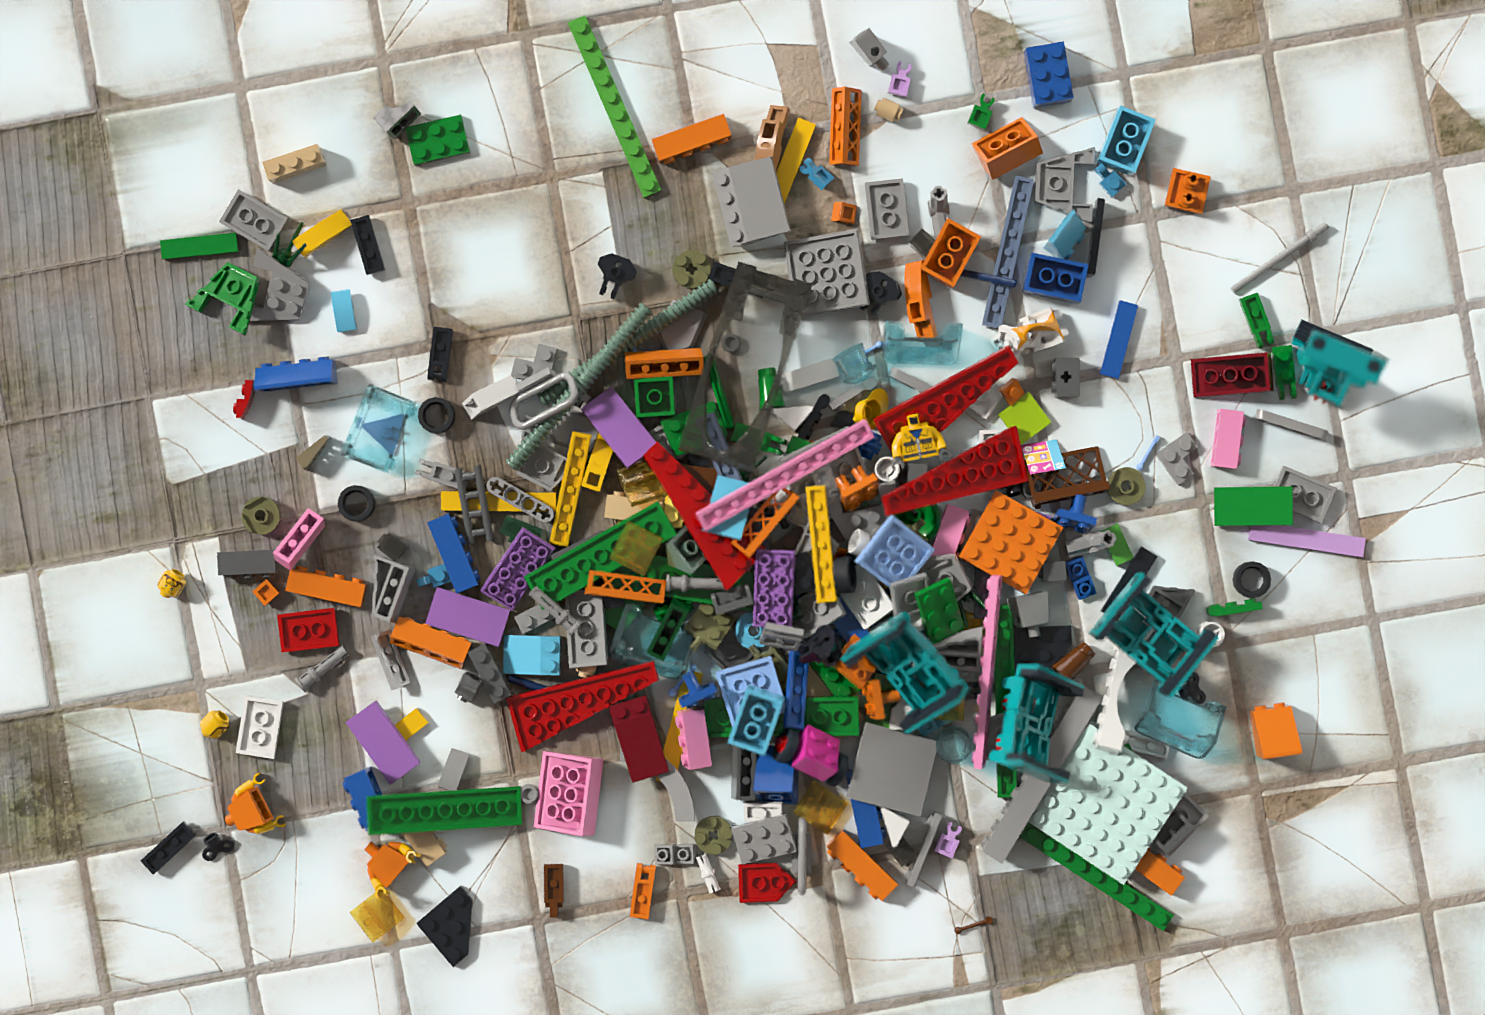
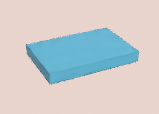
[703,475,749,541]

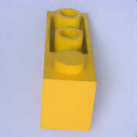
[581,433,613,492]

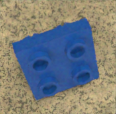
[1052,495,1097,534]
[679,670,717,709]

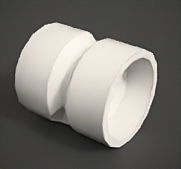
[873,457,900,482]
[848,529,875,556]
[1195,621,1225,647]

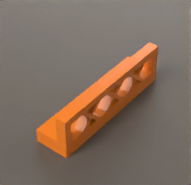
[829,86,862,166]
[731,487,799,558]
[584,570,666,604]

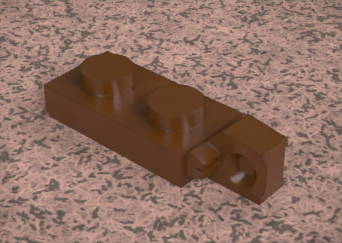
[544,864,564,918]

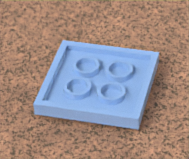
[855,515,935,588]
[716,655,785,728]

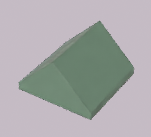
[666,526,706,574]

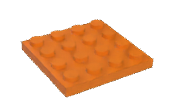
[958,490,1064,595]

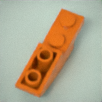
[904,260,938,340]

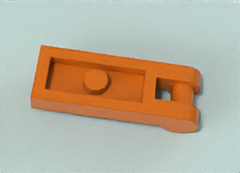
[629,863,656,919]

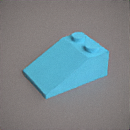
[1043,210,1086,259]
[503,635,562,675]

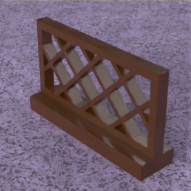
[1024,446,1110,507]

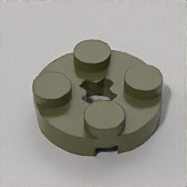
[672,250,711,289]
[1107,467,1146,505]
[241,496,281,535]
[694,816,732,855]

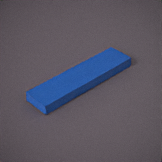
[1099,300,1138,379]
[783,650,809,730]

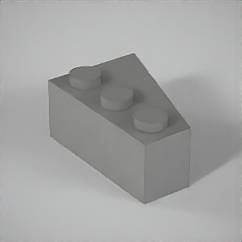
[372,555,415,623]
[933,627,983,671]

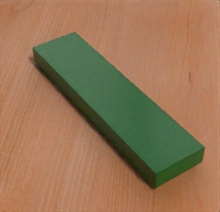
[160,232,239,260]

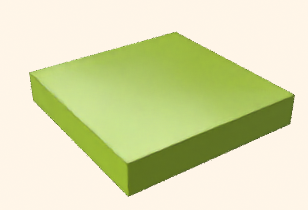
[998,392,1052,445]

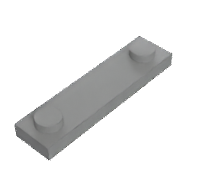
[904,811,942,887]

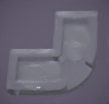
[799,465,838,514]

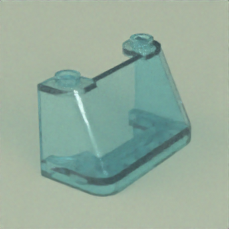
[882,321,963,365]
[341,384,418,473]
[608,603,694,680]
[1134,678,1227,759]

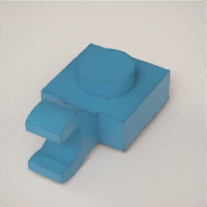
[799,158,834,190]
[1094,163,1126,198]
[416,564,451,588]

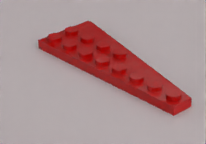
[873,345,1019,468]
[882,426,1028,515]
[643,441,765,591]
[506,661,659,752]

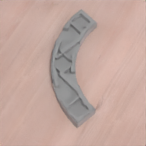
[620,747,695,822]

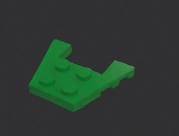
[185,262,260,336]

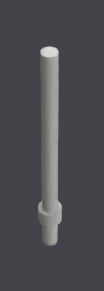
[1230,222,1329,294]

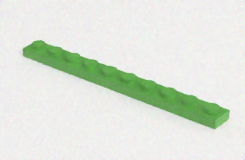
[568,15,661,198]

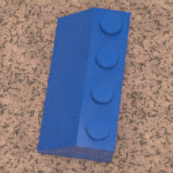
[254,356,338,392]

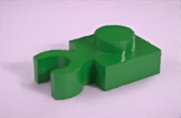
[967,93,995,131]

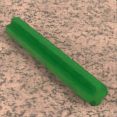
[704,355,735,429]

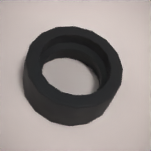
[418,397,456,434]
[337,485,376,522]
[833,557,857,594]
[1232,561,1271,598]

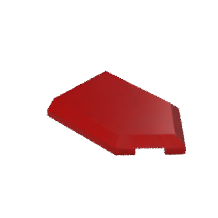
[738,863,796,903]

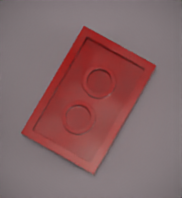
[277,608,340,653]

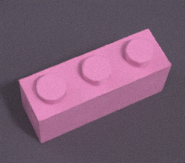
[1211,409,1246,469]
[931,504,971,558]
[273,508,325,571]
[675,707,712,770]

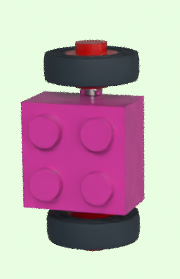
[772,725,849,787]

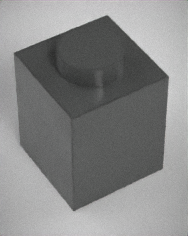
[1038,561,1067,582]

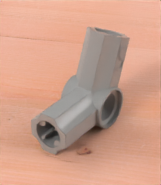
[928,185,950,237]
[1064,530,1116,558]

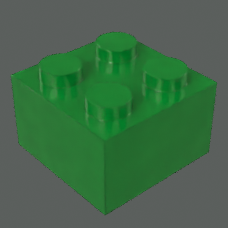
[634,376,675,418]

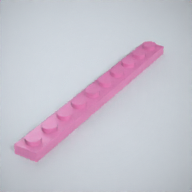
[696,419,874,531]
[972,575,1002,769]

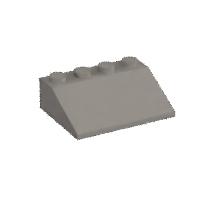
[712,156,791,247]

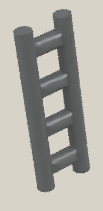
[454,465,494,544]

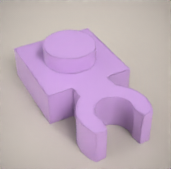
[888,61,911,98]
[934,822,962,858]

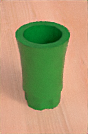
[758,367,786,411]

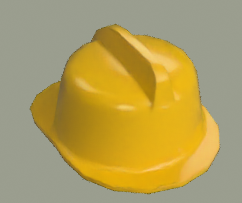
[853,388,889,430]

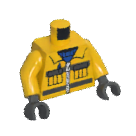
[892,414,951,471]

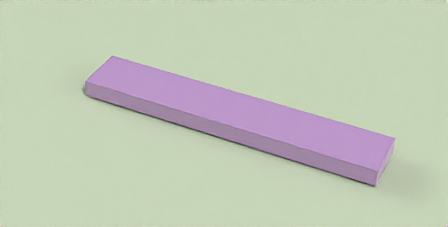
[1248,525,1366,557]

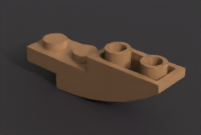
[755,105,790,170]

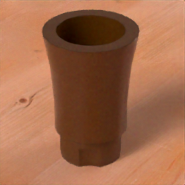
[1051,642,1096,680]

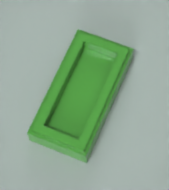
[1100,523,1134,566]

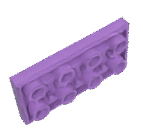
[581,386,656,469]
[480,527,555,611]
[753,549,795,627]
[425,587,511,647]
[345,700,421,785]

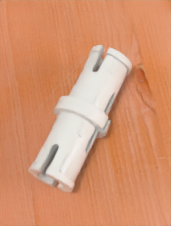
[695,853,721,894]

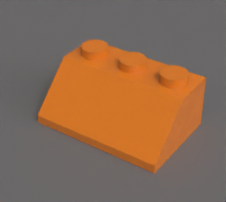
[971,117,1043,180]
[920,218,981,289]

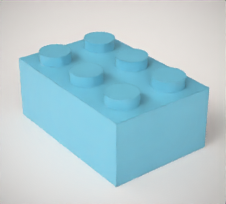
[1096,105,1156,176]
[728,684,785,756]

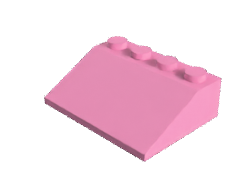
[534,751,604,836]

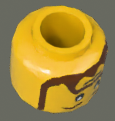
[157,569,186,598]
[200,710,229,739]

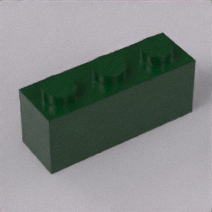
[646,597,691,662]

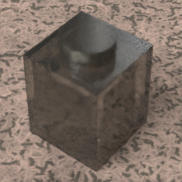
[908,228,935,260]
[377,532,409,562]
[887,836,917,867]

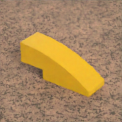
[292,210,352,258]

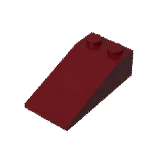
[1191,352,1274,397]
[609,695,669,783]

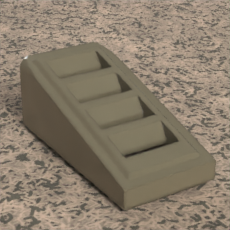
[296,435,331,471]

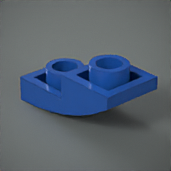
[1065,555,1097,600]

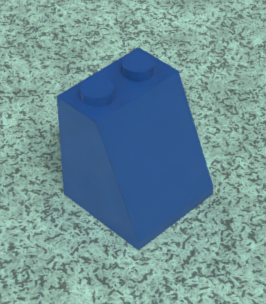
[754,745,799,805]

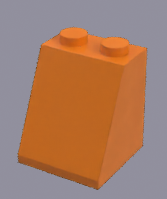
[1249,702,1302,759]

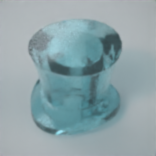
[832,343,877,385]
[936,726,973,763]

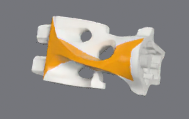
[990,307,1069,359]

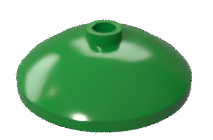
[892,504,941,540]

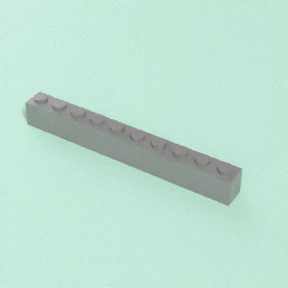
[980,687,1102,863]

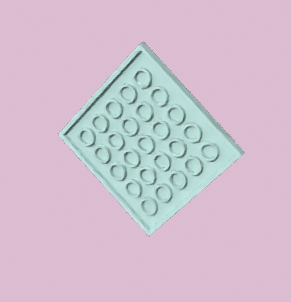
[1028,723,1187,885]

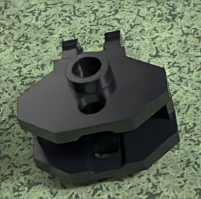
[598,253,637,300]
[860,271,902,317]
[798,625,842,667]

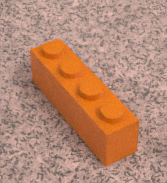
[652,114,732,165]
[624,348,704,379]
[285,565,368,607]
[390,616,471,670]
[826,829,898,901]
[1135,846,1185,896]

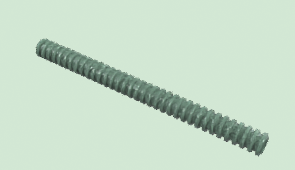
[538,279,719,407]
[506,303,653,471]

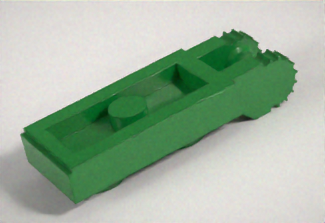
[1238,292,1275,349]
[1271,345,1297,400]
[731,422,787,455]
[1206,598,1263,617]

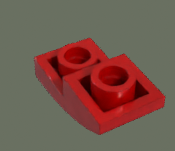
[233,380,255,419]

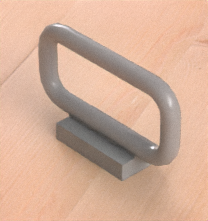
[509,367,579,430]
[792,817,811,896]

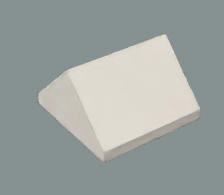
[773,406,813,432]
[880,806,909,847]

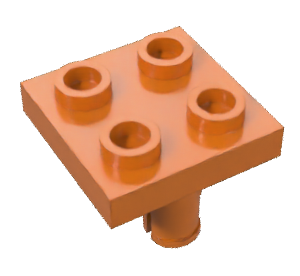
[1164,168,1211,214]
[834,465,879,511]
[832,634,877,689]
[861,679,900,720]

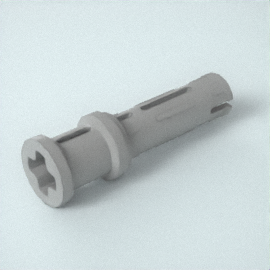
[666,575,724,592]
[529,586,582,635]
[295,645,350,692]

